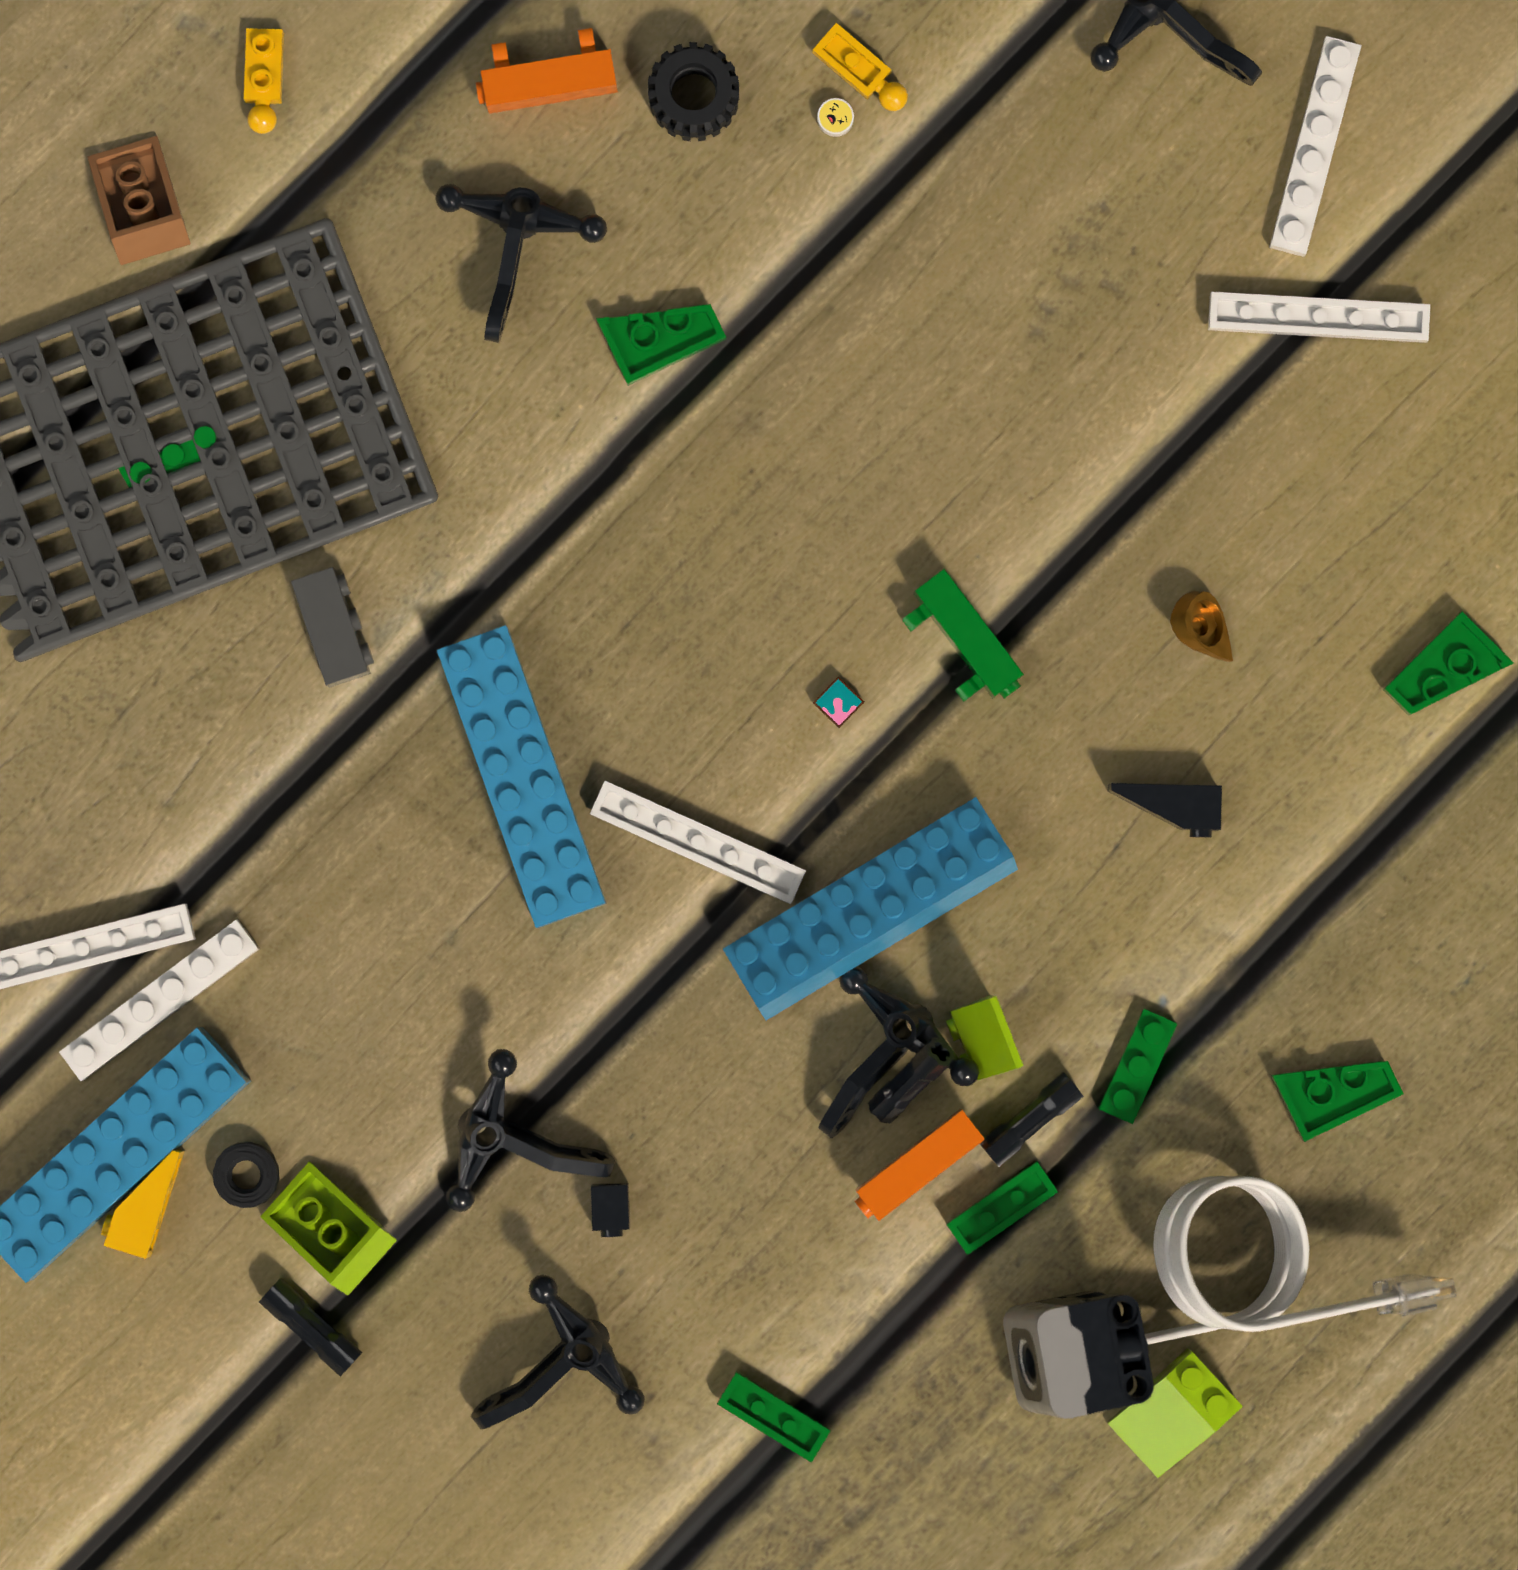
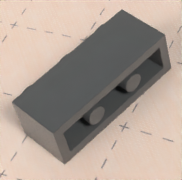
[291,567,374,688]

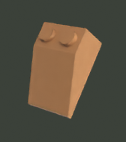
[87,136,191,265]

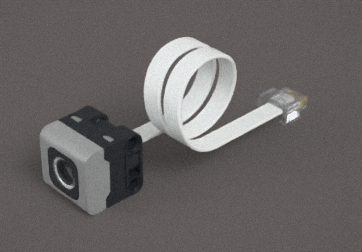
[1003,1176,1457,1419]

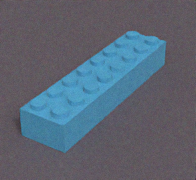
[437,625,607,928]
[723,797,1018,1021]
[0,1027,251,1283]

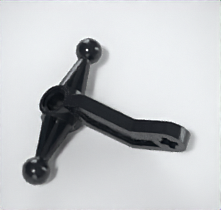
[1090,0,1262,86]
[435,184,607,343]
[818,966,979,1138]
[446,1049,616,1212]
[471,1274,645,1429]

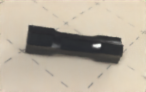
[868,1038,955,1124]
[980,1072,1084,1167]
[259,1278,363,1377]

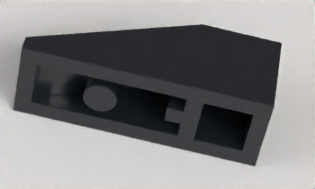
[1108,783,1222,838]

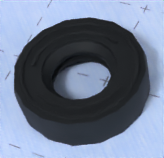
[213,1142,280,1208]

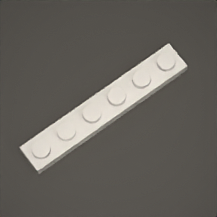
[1269,36,1361,257]
[1208,292,1430,343]
[590,781,806,904]
[0,904,196,990]
[59,919,260,1081]

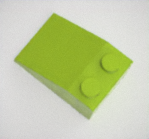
[946,995,1024,1081]
[260,1161,397,1296]
[1107,1348,1243,1478]

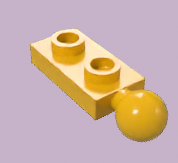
[812,23,908,111]
[244,28,284,134]

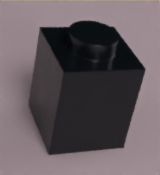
[591,1183,630,1237]

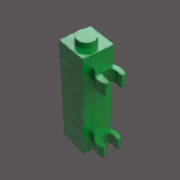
[902,569,1024,702]

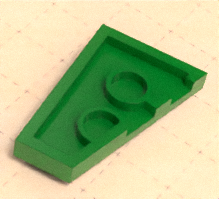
[596,304,726,386]
[1383,612,1514,716]
[1271,1061,1404,1142]

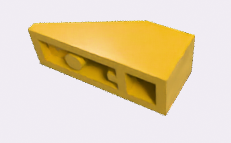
[101,1149,185,1259]

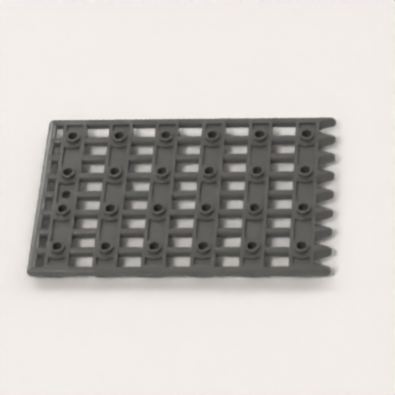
[0,218,438,662]

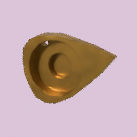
[1170,591,1233,662]

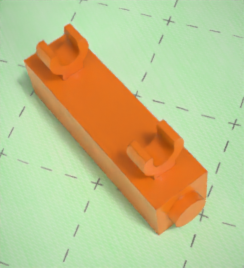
[476,28,618,114]
[855,1109,985,1221]

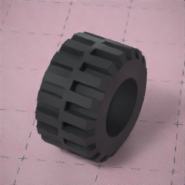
[648,42,739,141]

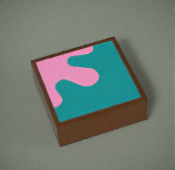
[813,677,864,728]

